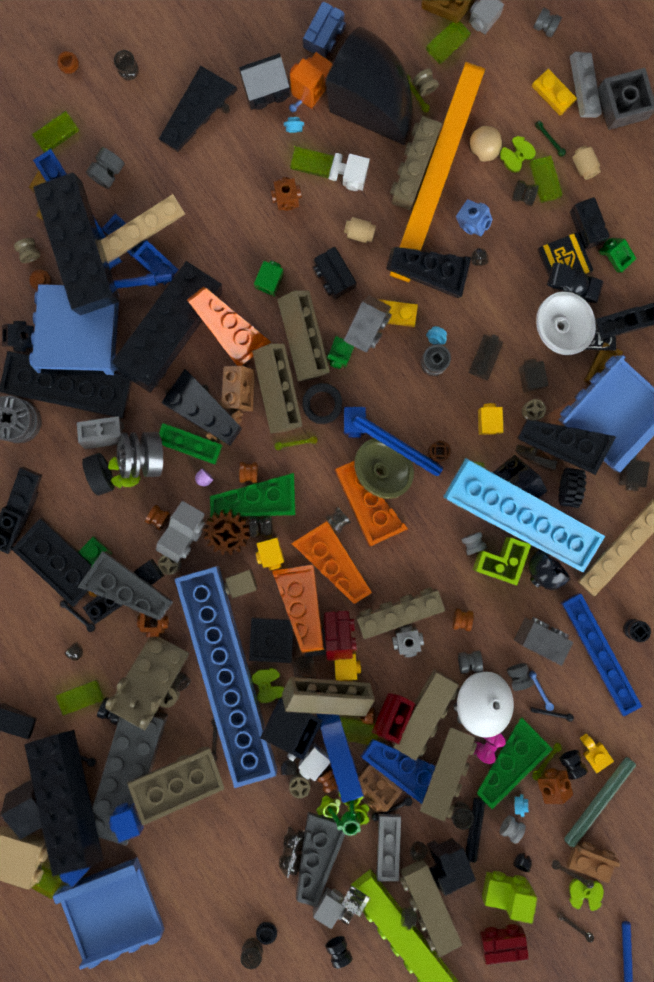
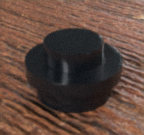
[256,922,277,945]

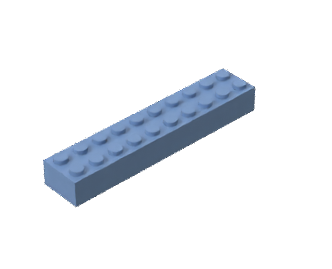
[175,566,277,788]

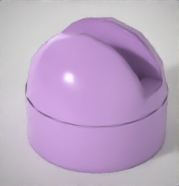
[195,468,214,486]

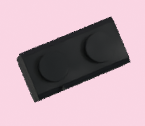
[569,197,610,250]
[312,247,357,299]

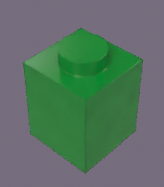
[254,261,284,297]

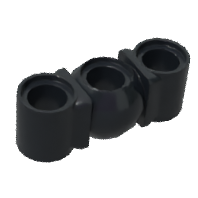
[547,263,604,303]

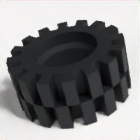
[558,468,586,508]

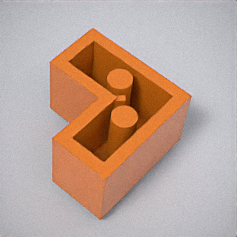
[290,52,333,109]

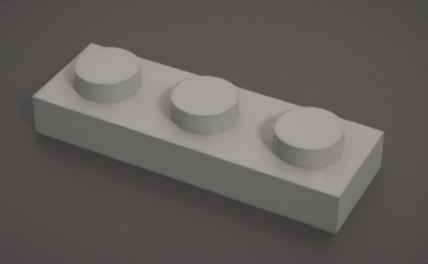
[570,52,602,118]
[376,814,401,881]

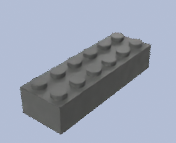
[92,711,168,846]

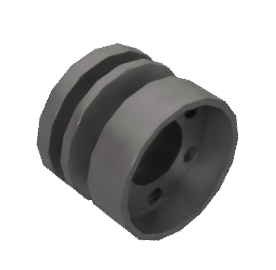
[0,396,42,443]
[117,432,163,478]

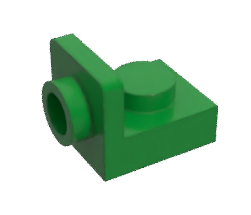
[598,238,637,273]
[327,336,354,369]
[79,536,113,567]

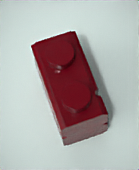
[324,611,357,661]
[372,693,416,744]
[479,924,529,965]

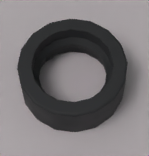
[302,383,342,424]
[82,453,115,496]

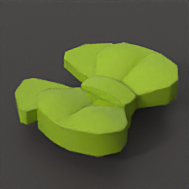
[500,136,536,173]
[108,457,141,488]
[252,668,284,703]
[569,878,604,911]

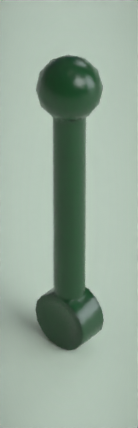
[535,120,566,157]

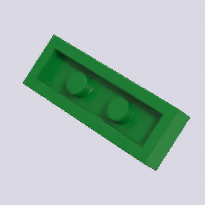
[159,423,223,465]

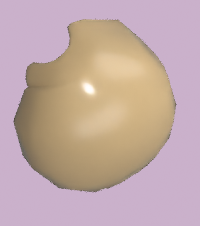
[470,126,502,162]

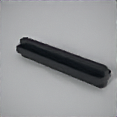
[465,797,485,863]

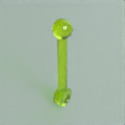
[407,75,430,112]
[274,436,318,450]
[532,743,562,781]

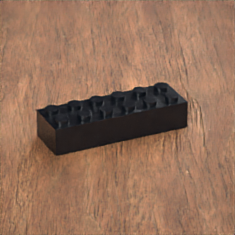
[33,172,120,316]
[112,261,222,393]
[24,730,104,877]

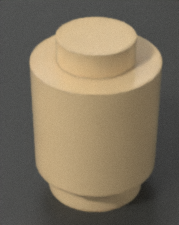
[572,145,601,180]
[344,217,376,243]

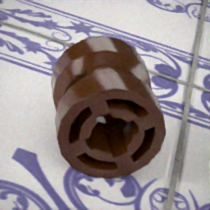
[428,440,451,463]

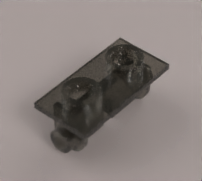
[468,334,503,381]
[279,827,305,878]

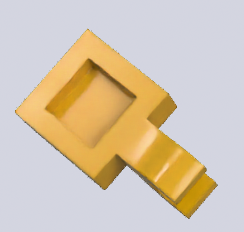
[580,733,614,773]

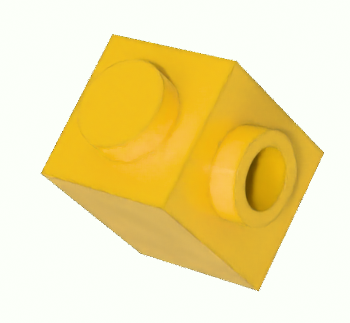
[478,403,503,435]
[255,537,285,571]
[334,651,361,682]

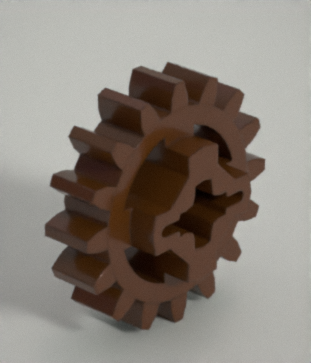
[203,509,250,555]

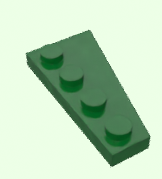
[210,473,295,517]
[476,717,553,809]

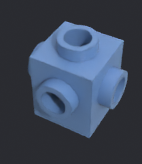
[456,199,493,237]

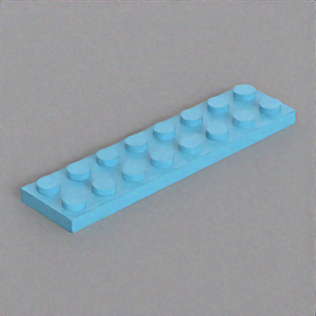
[444,458,605,572]

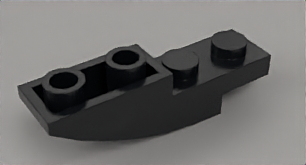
[0,467,42,554]
[82,559,164,625]

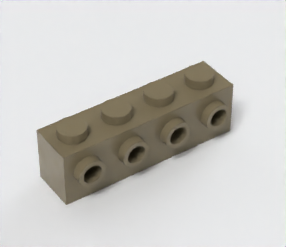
[390,116,442,211]
[277,291,330,381]
[253,344,302,434]
[356,587,445,639]
[392,669,459,760]
[282,677,375,716]
[420,727,477,822]
[400,859,462,958]

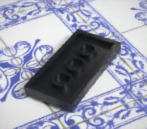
[11,518,92,607]

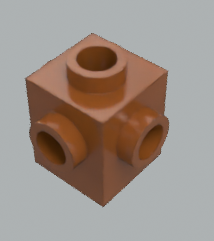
[271,177,302,211]
[137,613,169,637]
[537,768,574,804]

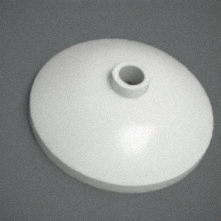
[536,292,596,355]
[457,672,514,737]

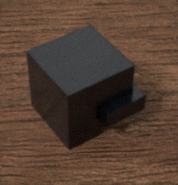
[0,779,42,839]
[427,838,476,896]

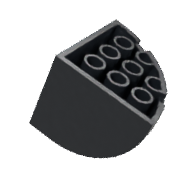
[325,27,413,145]

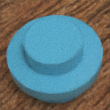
[283,117,304,133]
[426,326,447,345]
[515,794,529,817]

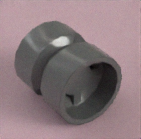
[85,147,125,189]
[420,344,451,376]

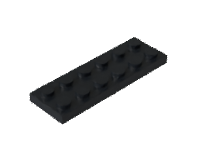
[0,351,132,419]

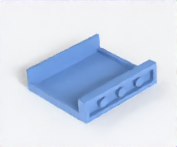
[29,284,120,375]
[558,355,654,472]
[52,857,165,970]

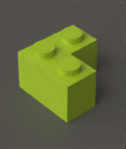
[472,537,531,585]
[482,871,537,924]

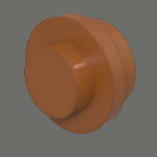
[57,51,79,74]
[29,269,51,291]

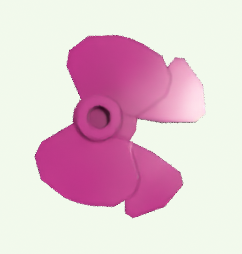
[474,733,506,764]

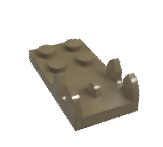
[106,637,190,731]
[127,747,225,826]

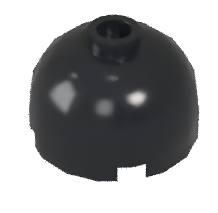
[528,549,571,590]

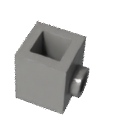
[469,0,504,35]
[313,887,346,929]

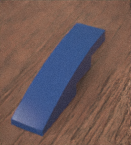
[102,213,179,286]
[317,713,364,803]

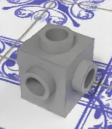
[392,625,424,657]

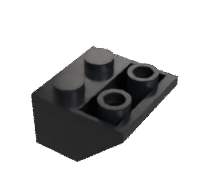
[493,455,547,499]
[260,698,323,760]

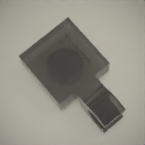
[341,885,370,926]

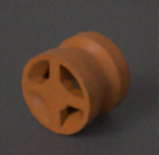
[239,462,258,483]
[145,504,171,531]
[452,608,474,632]
[317,767,338,793]

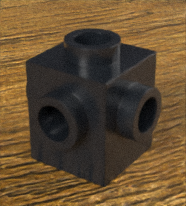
[2,321,35,352]

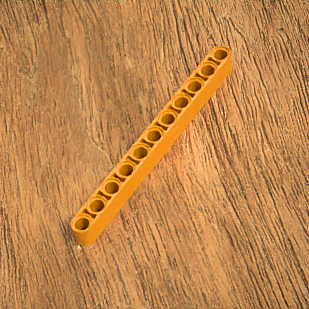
[390,62,486,283]

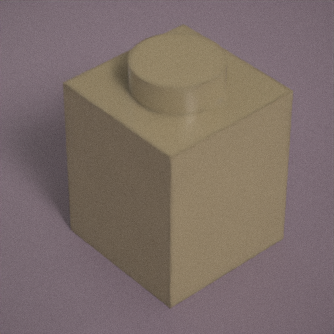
[224,569,258,599]

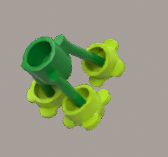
[317,793,370,836]

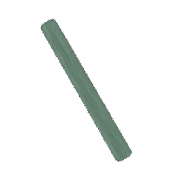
[564,757,636,847]

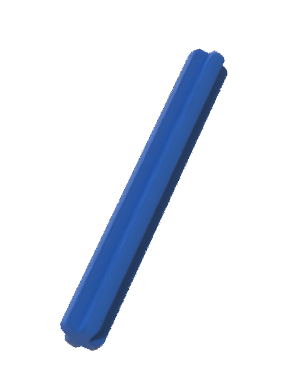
[352,415,443,476]

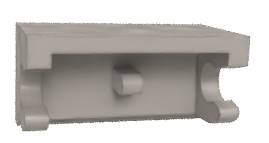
[77,416,125,449]

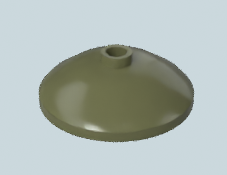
[354,438,414,499]

